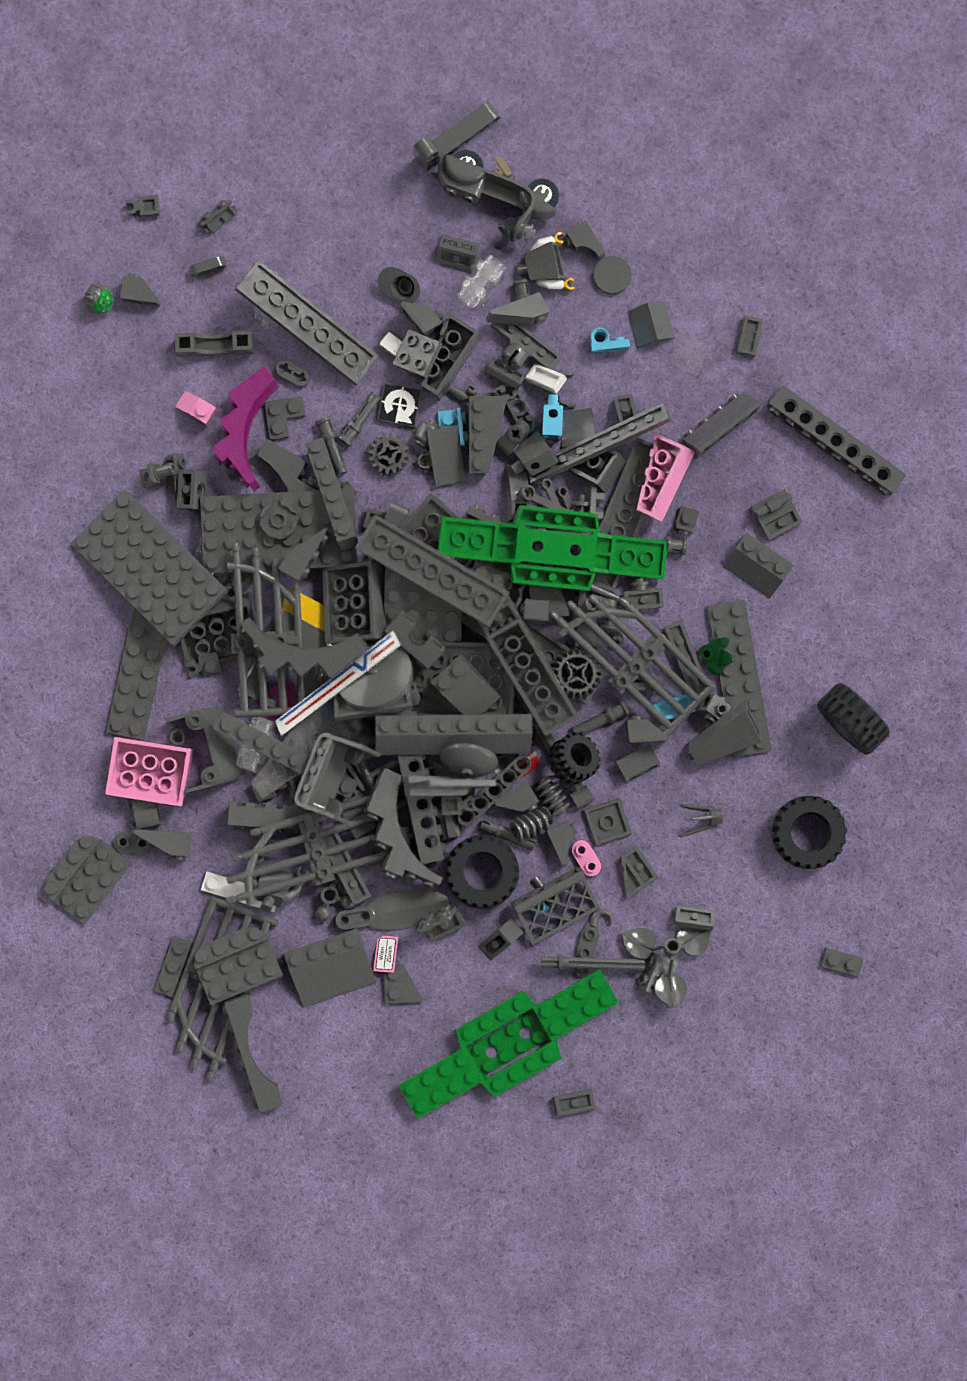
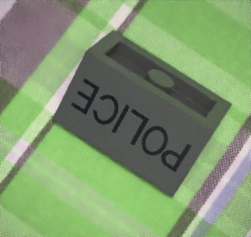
[436,234,480,271]

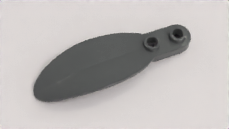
[335,890,450,930]

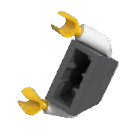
[518,232,575,291]

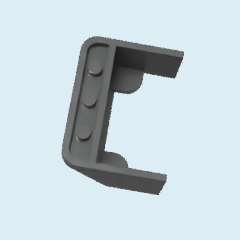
[165,707,242,794]
[295,733,381,826]

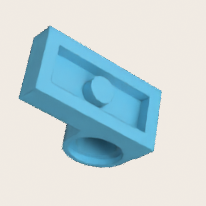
[590,328,630,354]

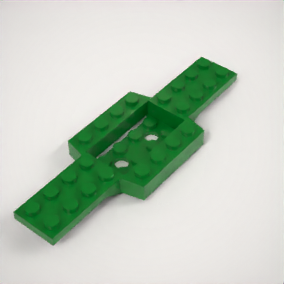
[438,505,668,591]
[398,969,619,1119]

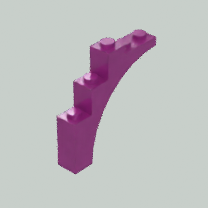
[212,366,279,491]

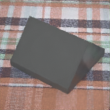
[628,301,675,348]

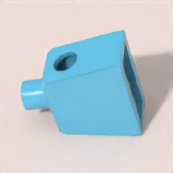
[542,395,563,440]

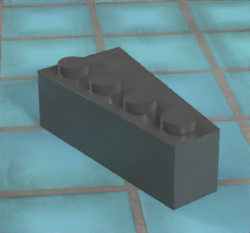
[421,312,482,400]
[468,396,508,473]
[228,802,309,834]

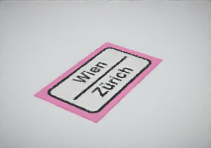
[373,936,398,973]

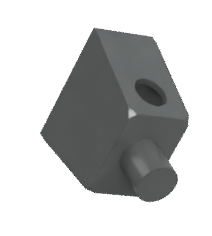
[510,431,559,476]

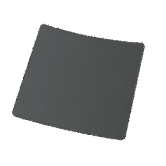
[562,408,594,447]

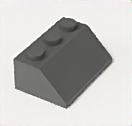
[723,532,794,598]

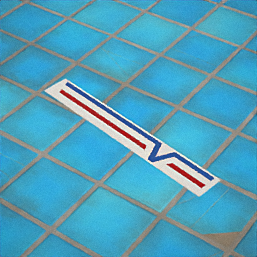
[275,631,400,736]

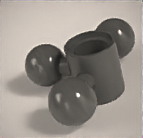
[315,873,355,921]

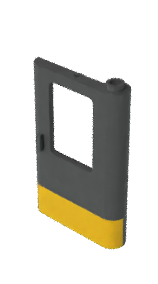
[236,588,335,725]

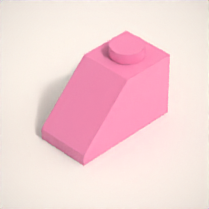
[175,391,218,427]

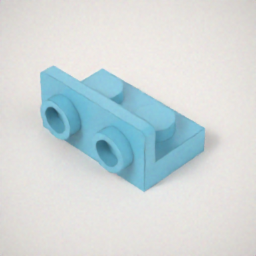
[438,408,468,448]

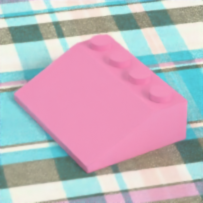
[105,737,193,806]

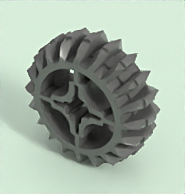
[552,648,601,700]

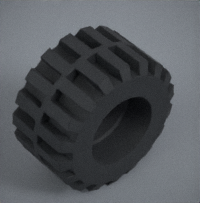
[548,732,601,785]

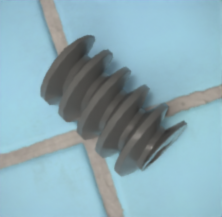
[534,775,570,817]
[510,806,553,842]

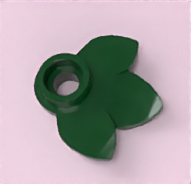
[699,637,735,675]

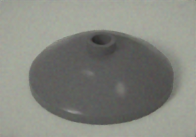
[440,744,498,778]

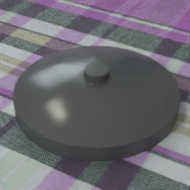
[338,641,413,711]

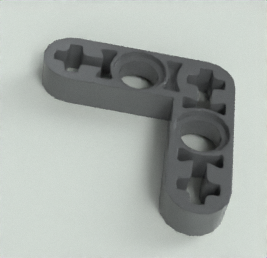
[467,383,536,433]

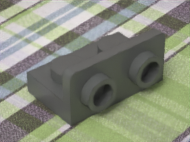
[637,952,679,995]

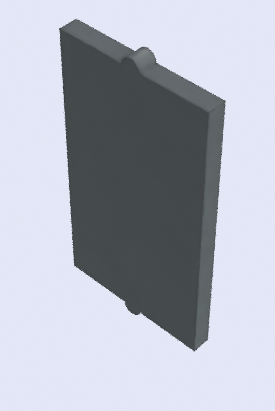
[426,425,466,486]

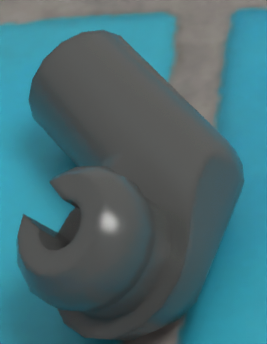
[600,623,624,645]

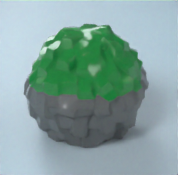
[83,284,114,314]

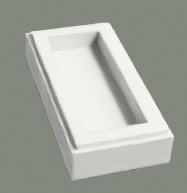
[525,363,567,394]

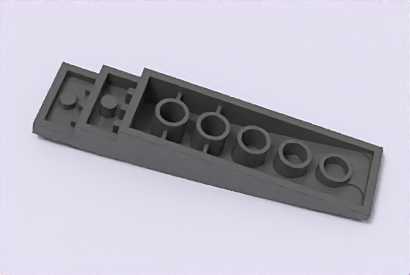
[476,581,579,736]

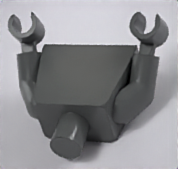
[252,854,310,912]

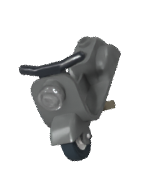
[438,150,559,250]

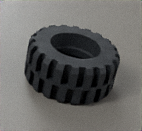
[817,683,890,755]
[771,796,847,869]
[446,835,519,909]

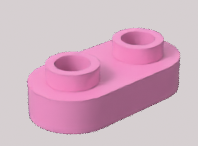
[572,840,601,876]

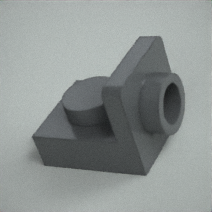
[674,506,700,536]

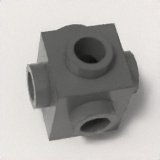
[696,694,731,724]

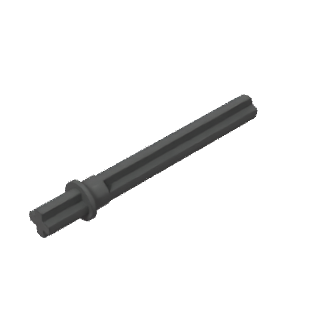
[541,955,645,970]

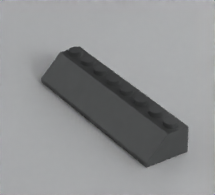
[375,714,532,755]

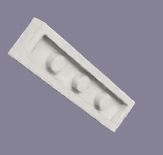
[201,871,276,912]

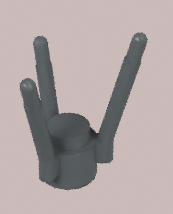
[679,804,723,837]

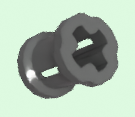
[513,279,530,301]
[666,537,687,555]

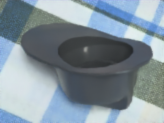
[378,267,421,303]

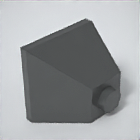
[400,302,443,337]
[626,716,668,744]

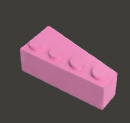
[637,433,695,521]

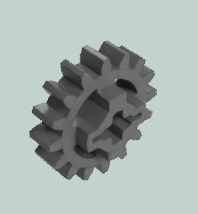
[368,433,410,475]

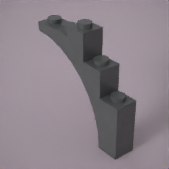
[258,439,317,492]
[241,618,369,678]
[363,768,443,888]

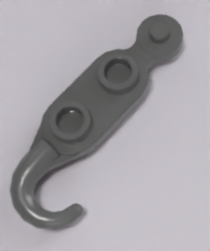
[574,909,613,976]

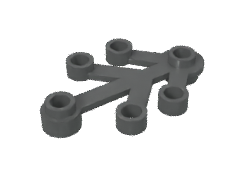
[518,478,578,531]

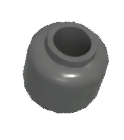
[413,420,439,450]

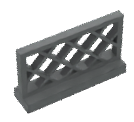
[405,776,496,796]
[510,866,600,945]

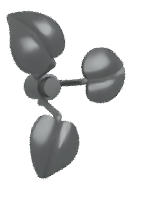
[622,927,711,1008]

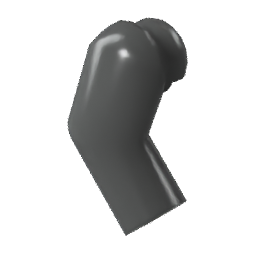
[448,385,477,401]

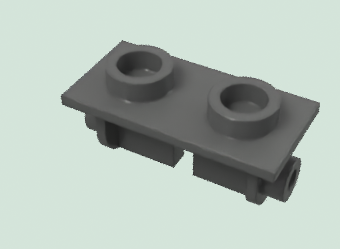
[199,200,238,234]
[166,453,186,493]

